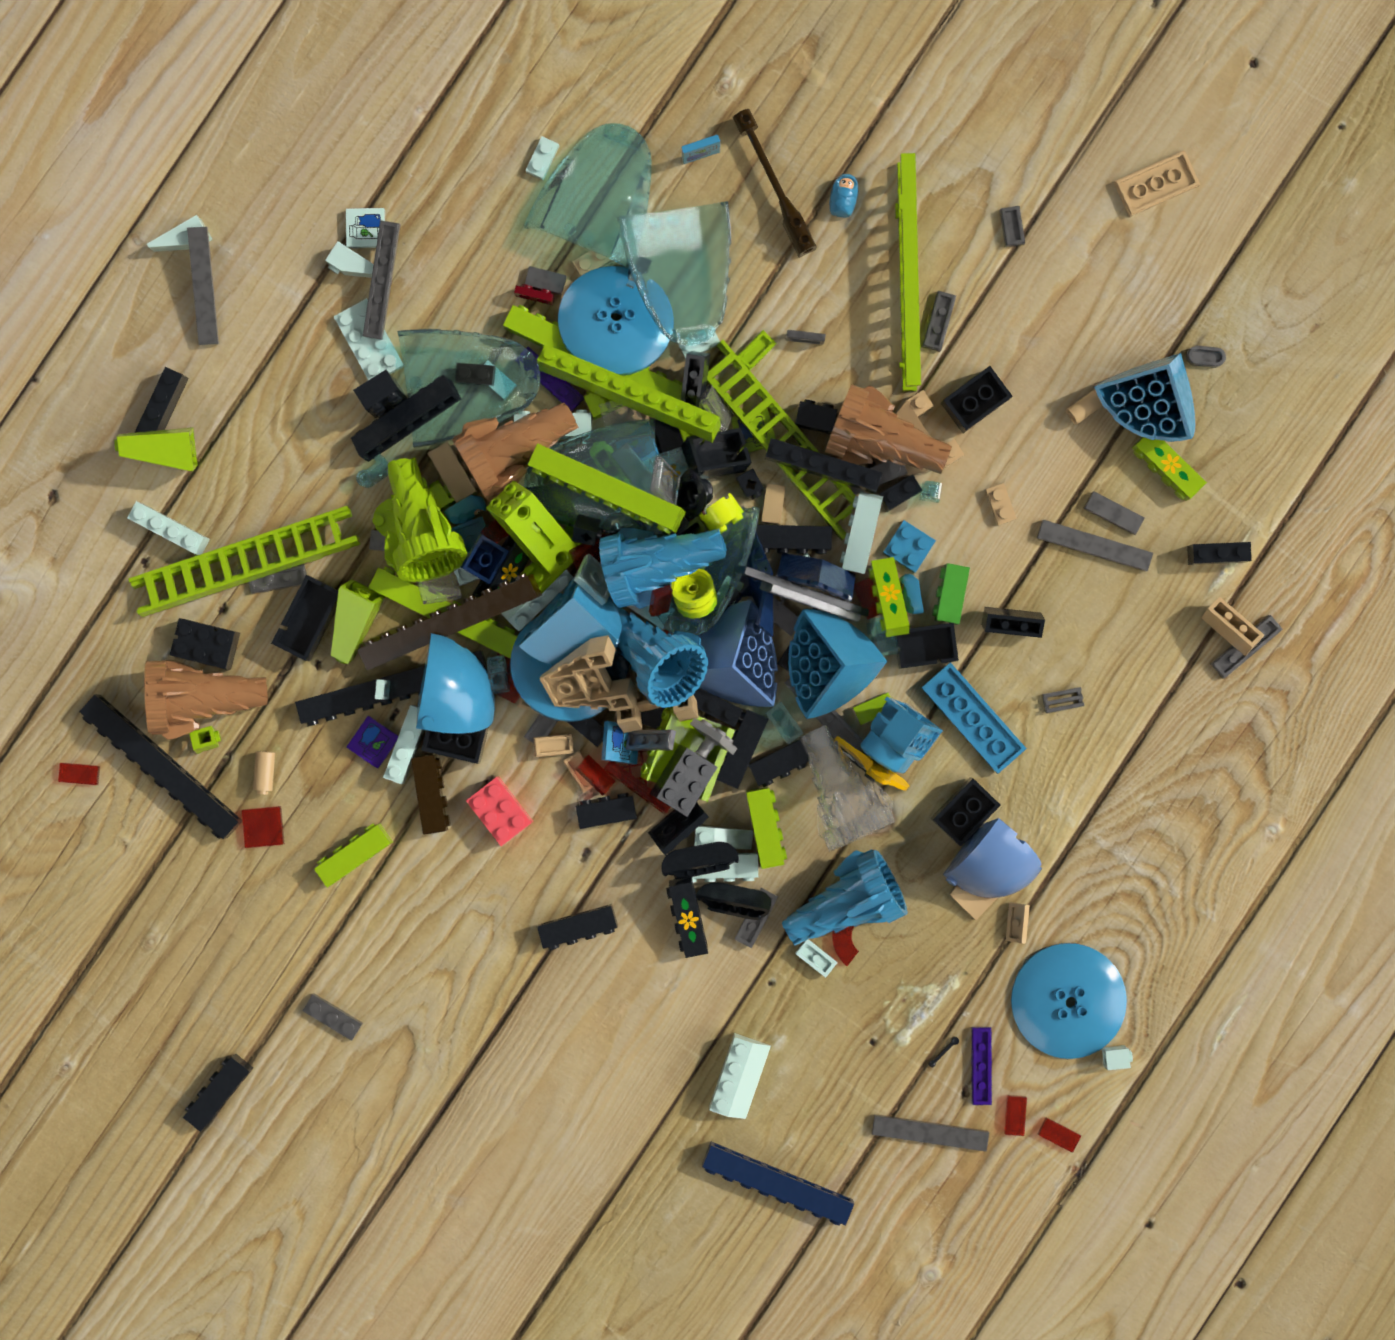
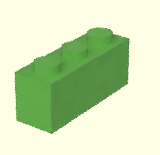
[932,563,970,625]

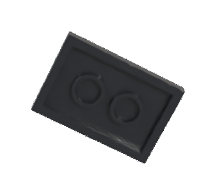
[648,802,709,856]

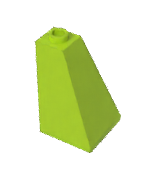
[114,427,198,471]
[331,579,385,664]

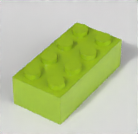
[746,786,787,869]

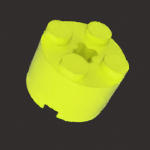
[699,493,744,534]

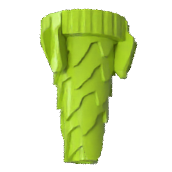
[384,457,467,582]

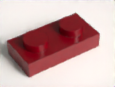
[514,284,555,306]

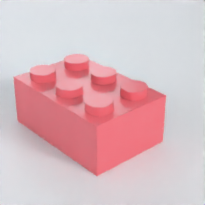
[466,776,534,846]

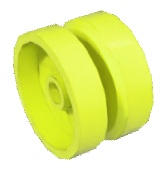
[671,569,717,619]

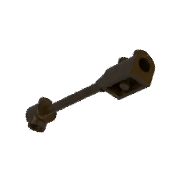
[733,109,817,258]

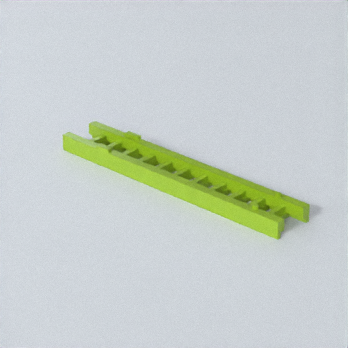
[895,153,921,392]
[707,340,856,541]
[128,506,361,617]

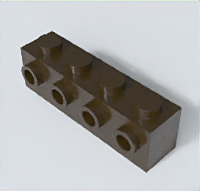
[411,754,451,835]

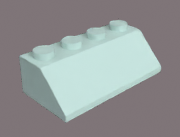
[709,1033,771,1119]

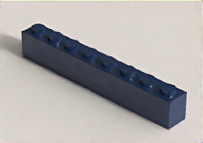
[702,1141,854,1226]

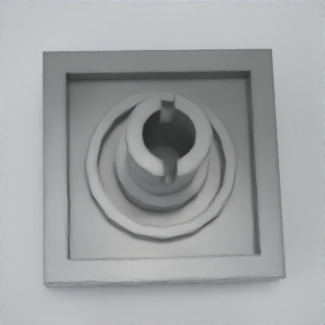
[690,718,737,759]

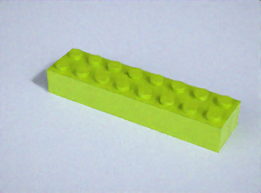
[528,443,685,535]

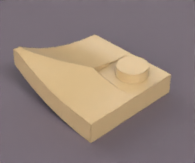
[949,885,997,920]

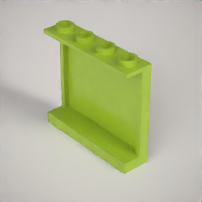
[641,706,735,802]

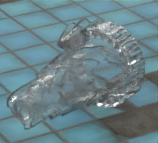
[800,725,895,852]

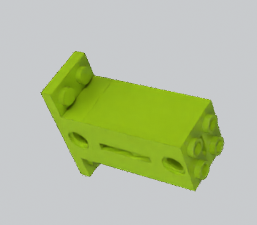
[486,480,590,594]

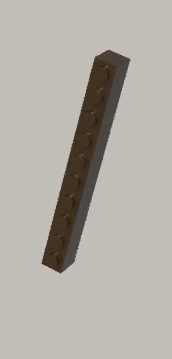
[358,573,542,671]

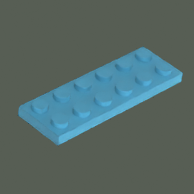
[921,662,1027,774]

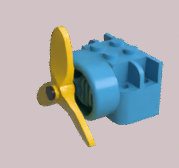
[834,697,943,791]

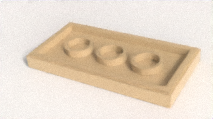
[1114,150,1200,217]

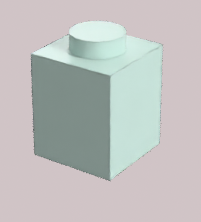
[1102,1045,1133,1070]

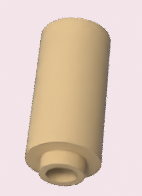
[1066,390,1104,425]
[253,751,275,795]

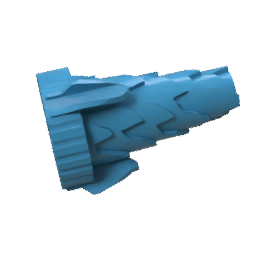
[599,528,727,609]
[615,605,708,708]
[782,849,908,946]

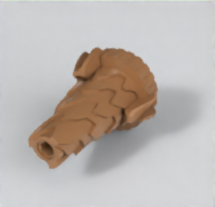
[825,385,952,474]
[452,403,579,502]
[144,660,268,740]

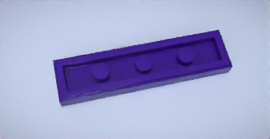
[516,346,584,412]
[971,1027,992,1105]

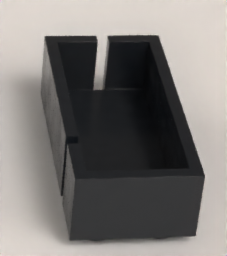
[271,575,338,661]

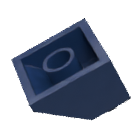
[461,534,509,584]

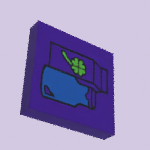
[346,716,398,769]

